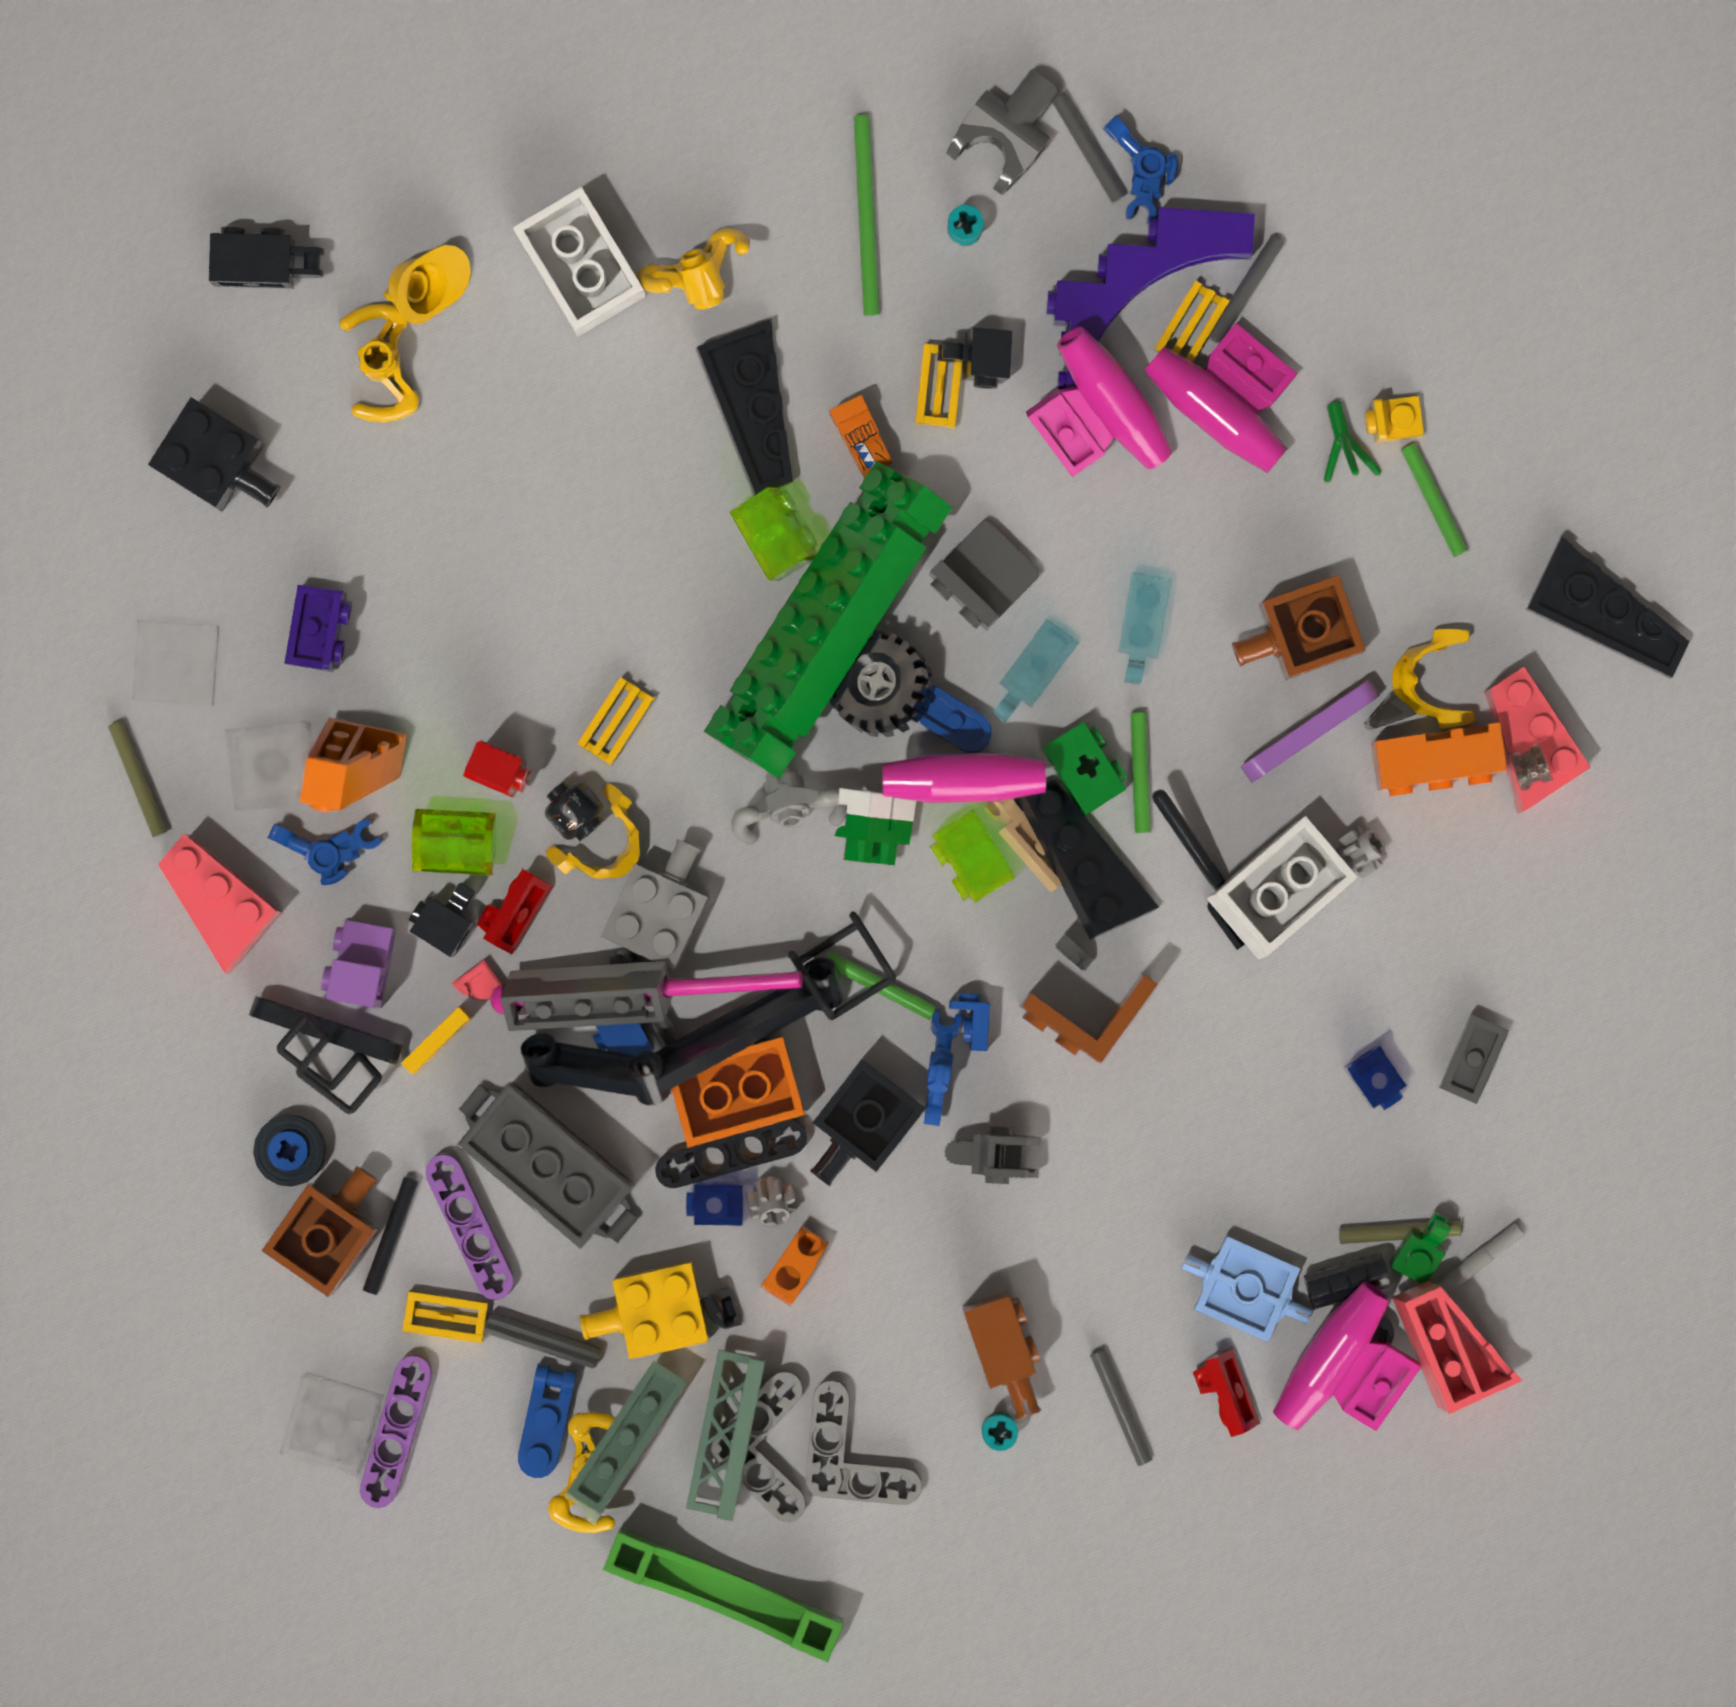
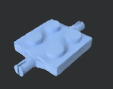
[1181,1236,1313,1342]

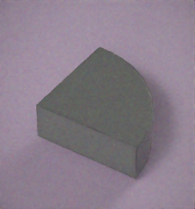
[1055,934,1094,970]

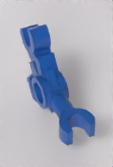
[1103,115,1178,224]
[267,819,382,886]
[924,1011,962,1126]

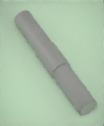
[1436,1223,1524,1294]

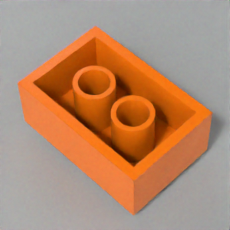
[671,1036,805,1148]

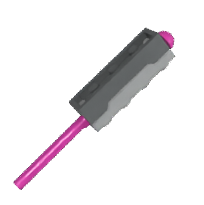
[490,961,803,1031]

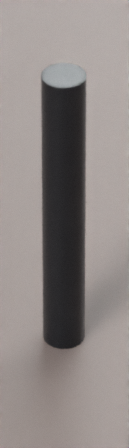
[362,1176,419,1295]

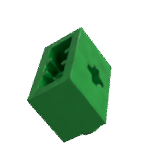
[1042,721,1128,816]

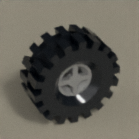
[829,631,934,737]

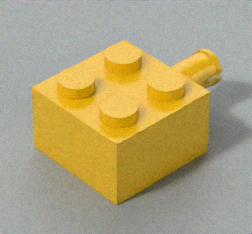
[580,1260,710,1360]

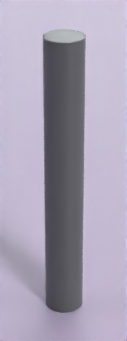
[1052,92,1126,203]
[1208,235,1284,344]
[1090,1349,1152,1466]

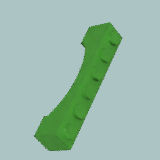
[603,1527,844,1662]

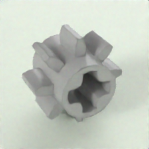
[1335,825,1385,878]
[746,1176,797,1227]

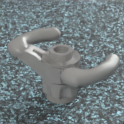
[731,766,847,845]

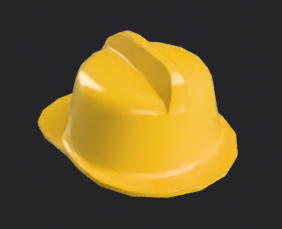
[383,245,471,324]

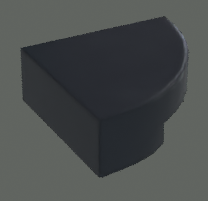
[700,1287,742,1329]

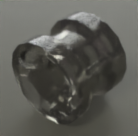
[1509,743,1553,791]

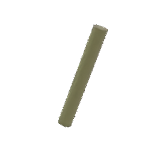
[108,720,168,837]
[1339,1220,1461,1244]

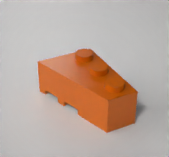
[300,717,407,812]
[1371,722,1507,797]

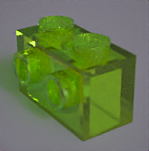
[729,487,817,581]
[411,809,496,876]
[929,810,1016,904]

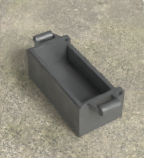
[456,1081,638,1249]

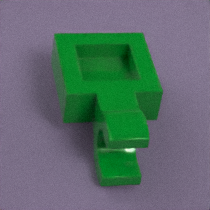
[1390,1212,1451,1284]

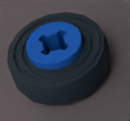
[253,1114,326,1187]

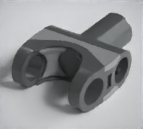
[946,69,1059,195]

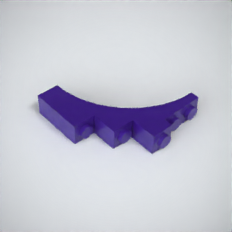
[1046,207,1255,390]

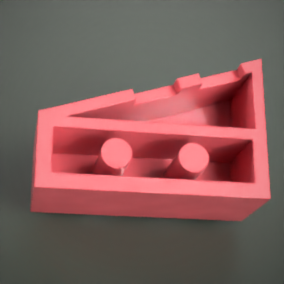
[1485,667,1591,814]
[158,834,282,973]
[1392,1281,1522,1414]

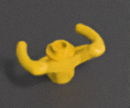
[637,228,750,310]
[340,303,419,423]
[548,1412,616,1533]

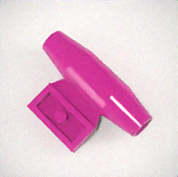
[1144,323,1297,473]
[1026,327,1172,477]
[882,753,1046,803]
[1273,1281,1421,1431]

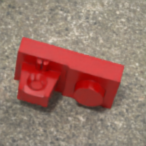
[476,868,553,955]
[1193,1348,1261,1437]

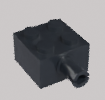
[148,397,281,512]
[810,1059,926,1186]

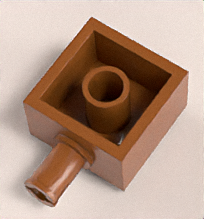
[1232,575,1366,680]
[262,1166,379,1297]
[962,1291,1041,1419]

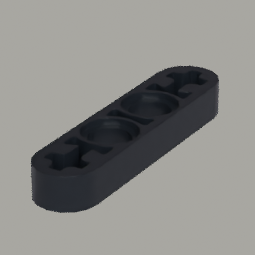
[249,996,403,1065]
[655,1119,807,1188]

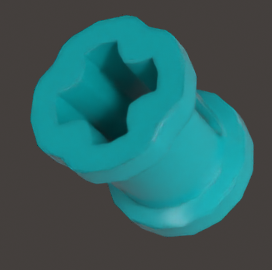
[947,204,984,246]
[981,1412,1018,1451]

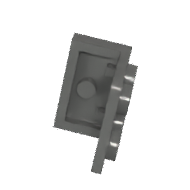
[929,521,1039,631]

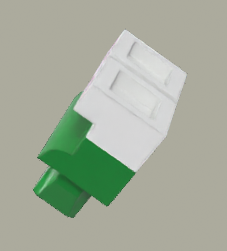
[834,788,916,866]

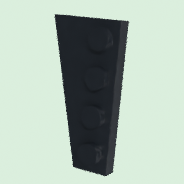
[696,319,793,498]
[1525,537,1690,678]
[1016,780,1159,940]

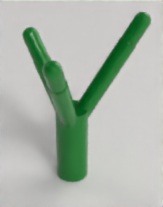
[1324,402,1381,483]

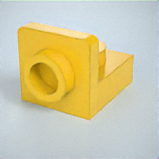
[1364,396,1424,443]

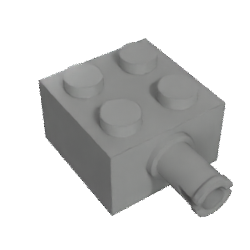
[601,839,709,971]

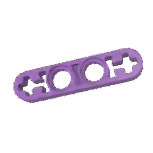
[1241,679,1381,783]
[425,1154,514,1300]
[360,1354,433,1508]

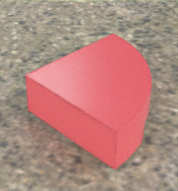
[452,960,502,1000]

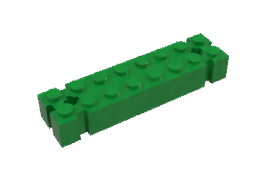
[703,461,952,779]

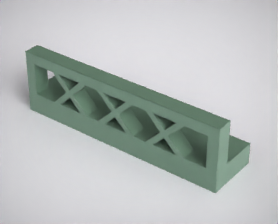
[686,1349,766,1521]
[565,1360,687,1525]

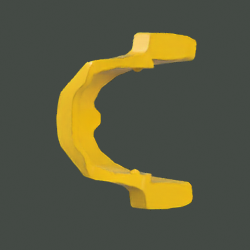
[1392,629,1475,729]
[545,784,640,879]

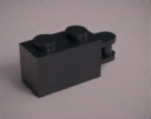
[209,227,324,289]

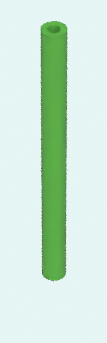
[853,115,879,316]

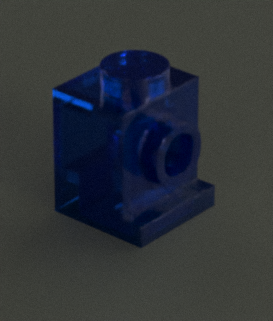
[1343,1046,1407,1110]
[686,1183,744,1226]

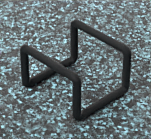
[788,911,896,1020]
[276,1012,382,1114]

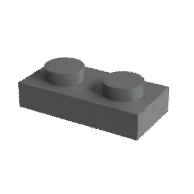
[1438,1014,1509,1104]

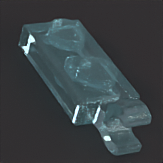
[1118,572,1172,685]
[992,619,1079,723]

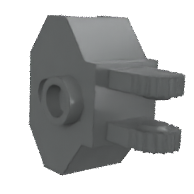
[944,1126,1041,1184]

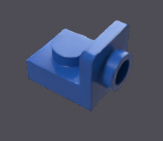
[949,993,990,1051]

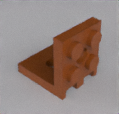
[1020,975,1158,1063]

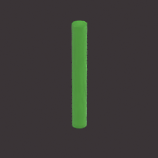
[1401,443,1468,557]
[1130,712,1151,833]
[827,951,937,1020]

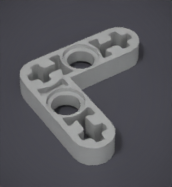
[711,1370,806,1522]
[806,1379,922,1505]

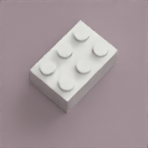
[513,186,646,337]
[1206,816,1358,960]

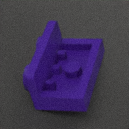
[284,585,352,672]

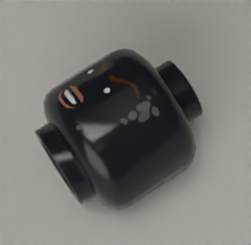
[545,781,604,841]

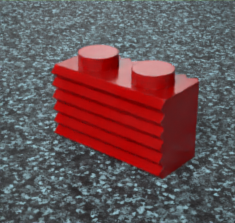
[463,740,532,798]

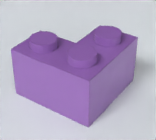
[321,920,396,1008]

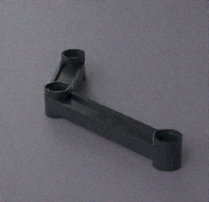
[520,957,844,1105]

